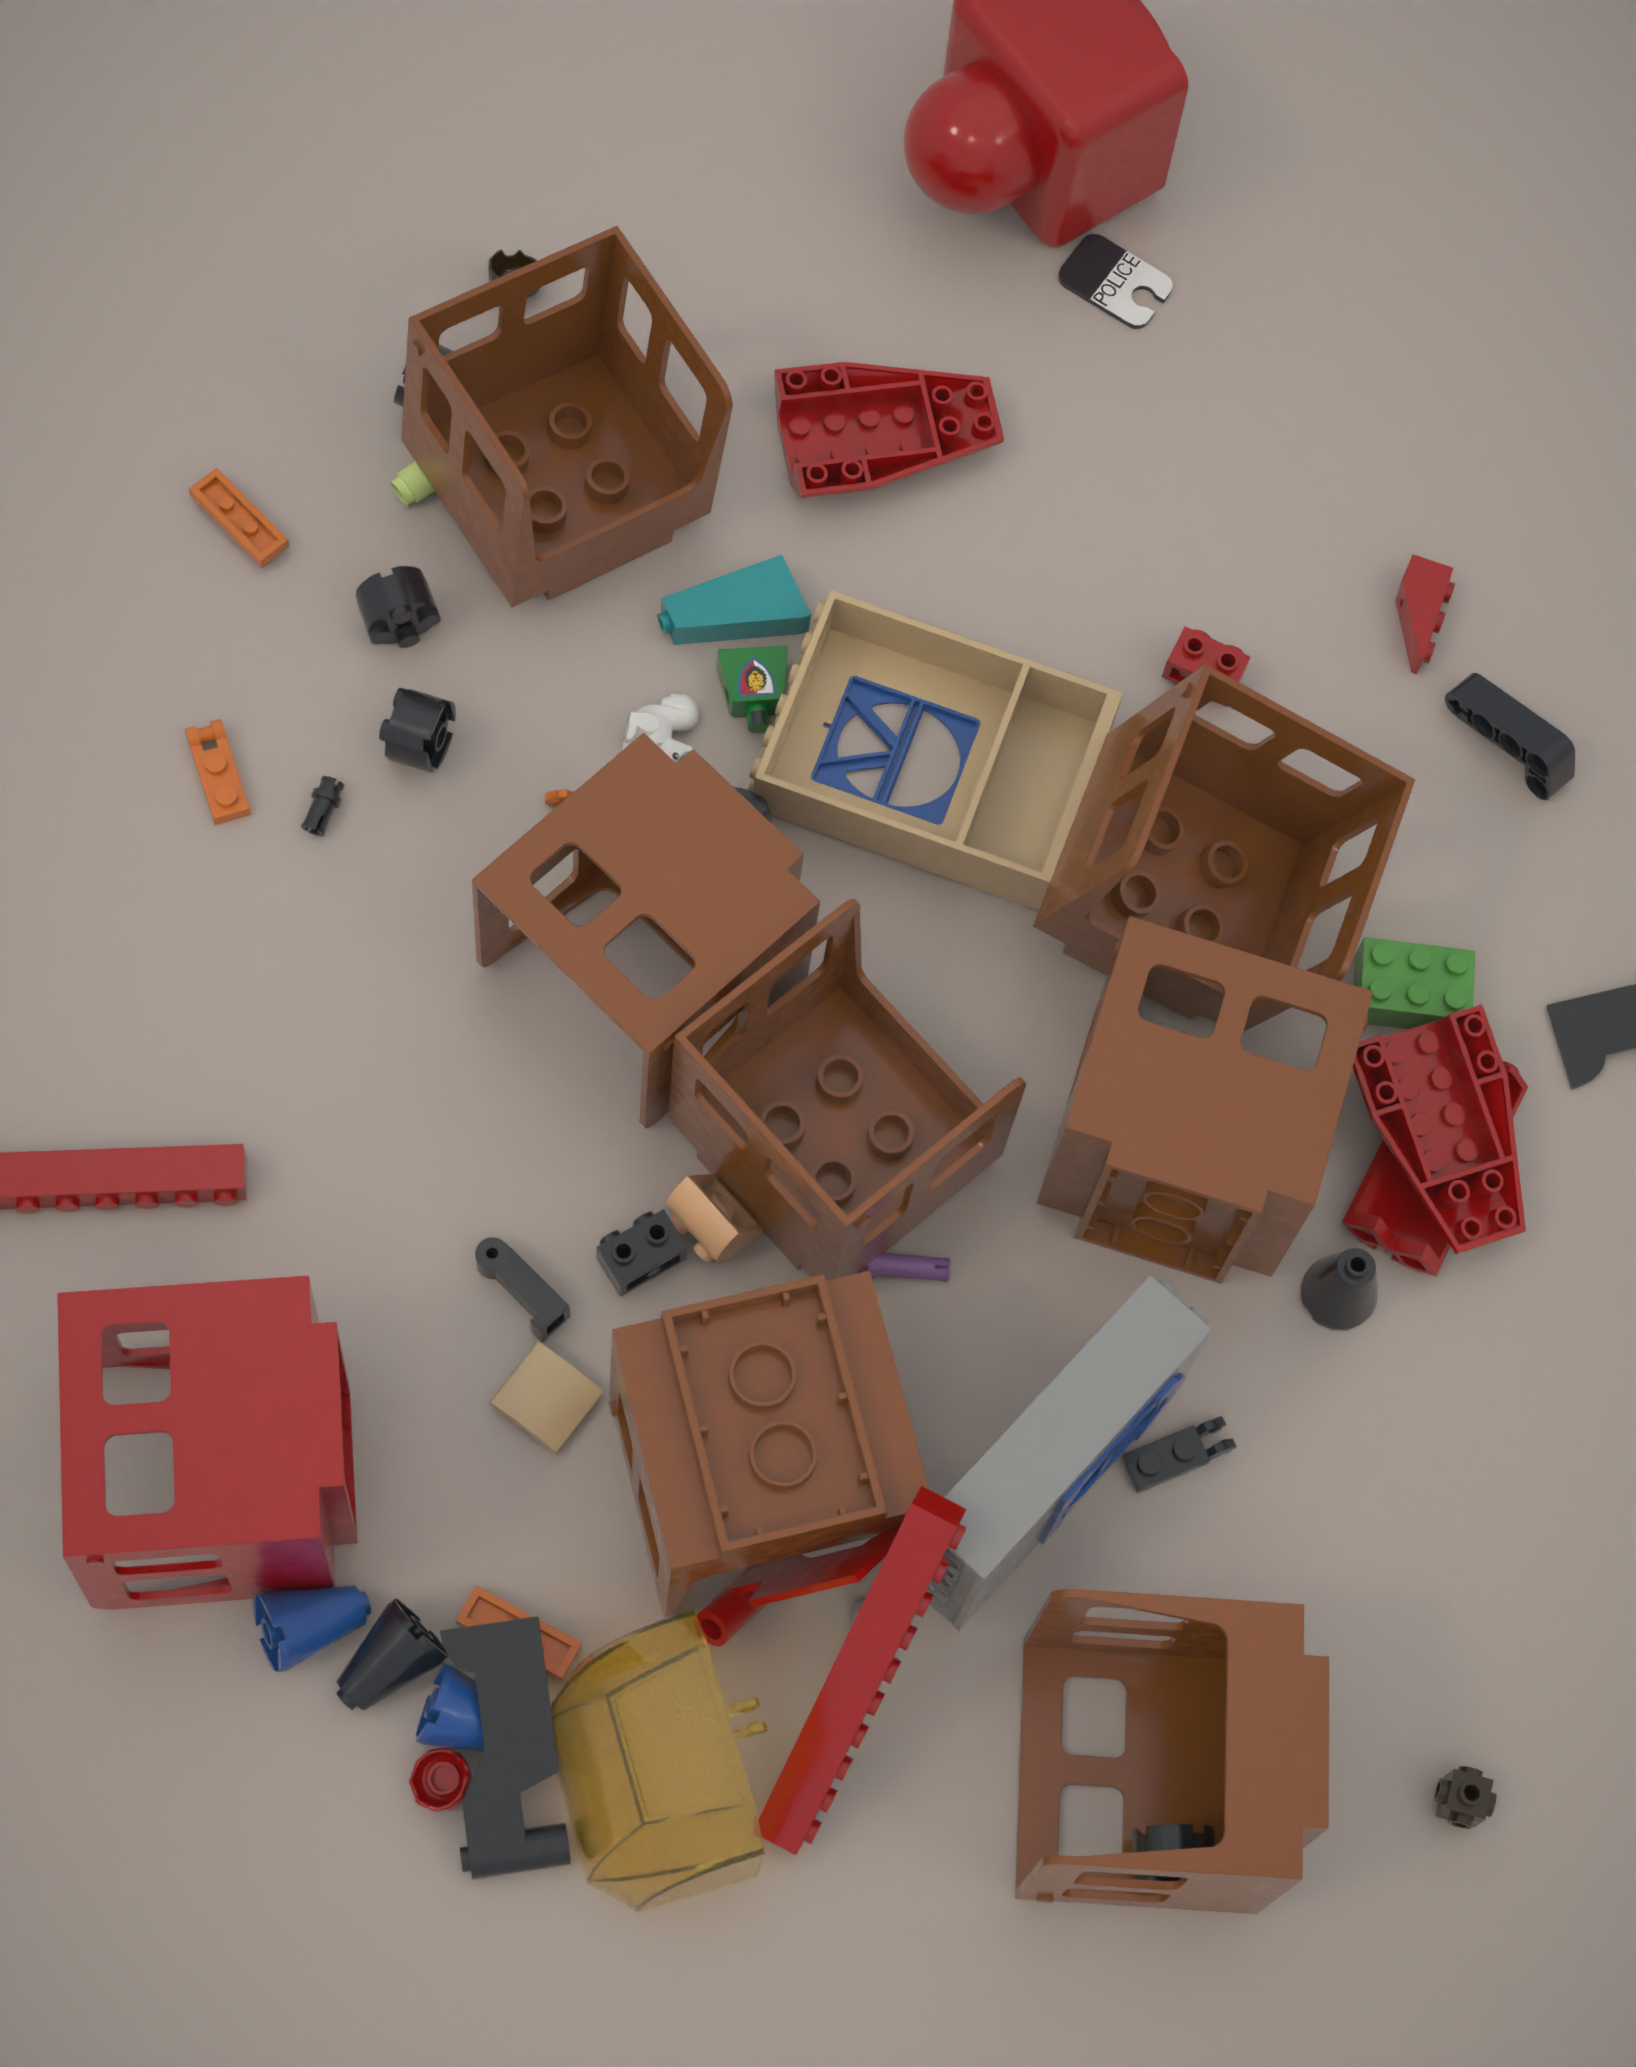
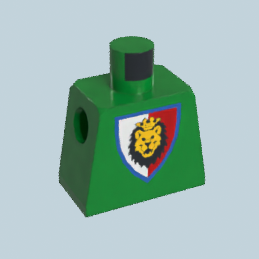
[716,645,788,733]

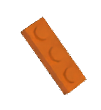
[189,468,289,568]
[456,1586,582,1681]

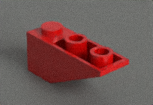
[1395,554,1455,674]

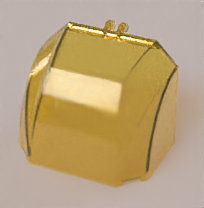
[550,1610,768,1912]

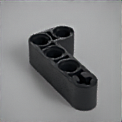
[1445,673,1575,800]

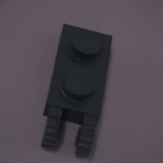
[1121,1416,1236,1493]

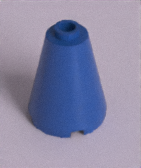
[253,1586,371,1672]
[416,1663,484,1752]

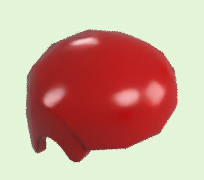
[409,1747,472,1812]

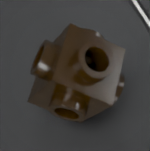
[1434,1766,1497,1829]

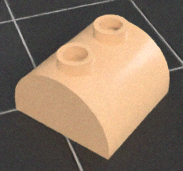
[666,1174,764,1264]

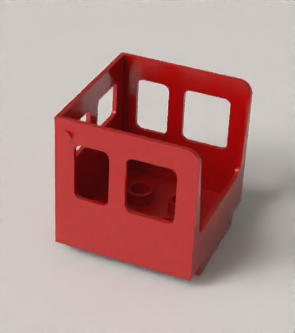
[57,1275,358,1610]

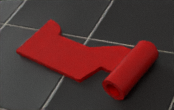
[694,1526,900,1647]

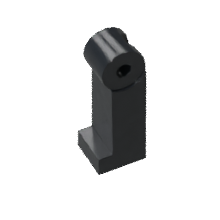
[475,1237,570,1342]

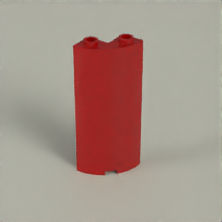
[1342,1061,1528,1276]

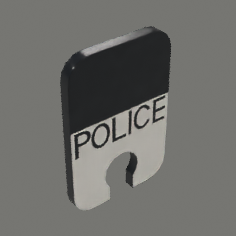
[1058,234,1173,329]

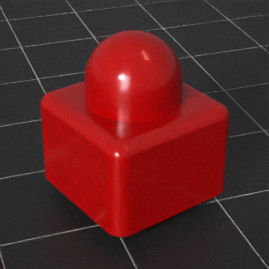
[904,0,1189,248]

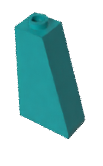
[657,555,811,645]

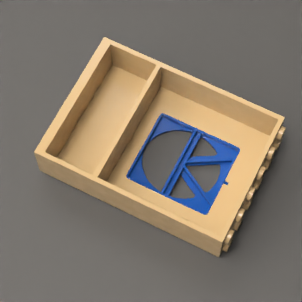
[748,590,1123,911]

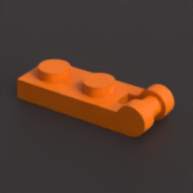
[185,719,251,825]

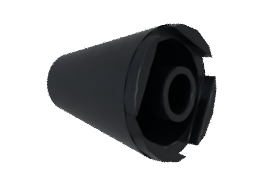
[1301,1248,1378,1331]
[336,1598,449,1711]

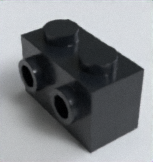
[596,1209,688,1297]

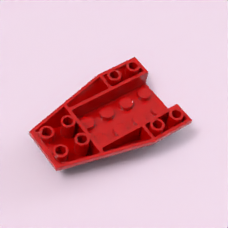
[774,362,1004,498]
[1353,1004,1526,1254]

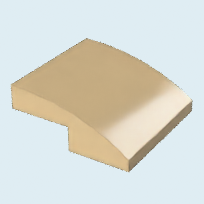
[489,1342,604,1453]

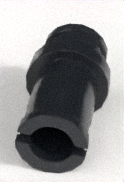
[301,776,344,836]

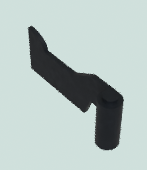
[1546,984,1636,1089]
[440,1616,571,1880]

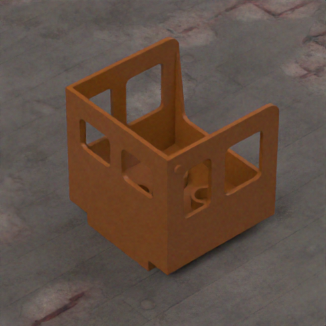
[401,226,733,607]
[1033,664,1416,1032]
[472,732,820,1128]
[668,899,1026,1281]
[1037,916,1373,1284]
[609,1271,929,1617]
[1015,1589,1329,1914]

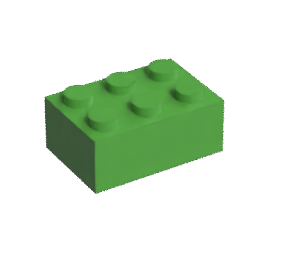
[1354,937,1475,1029]

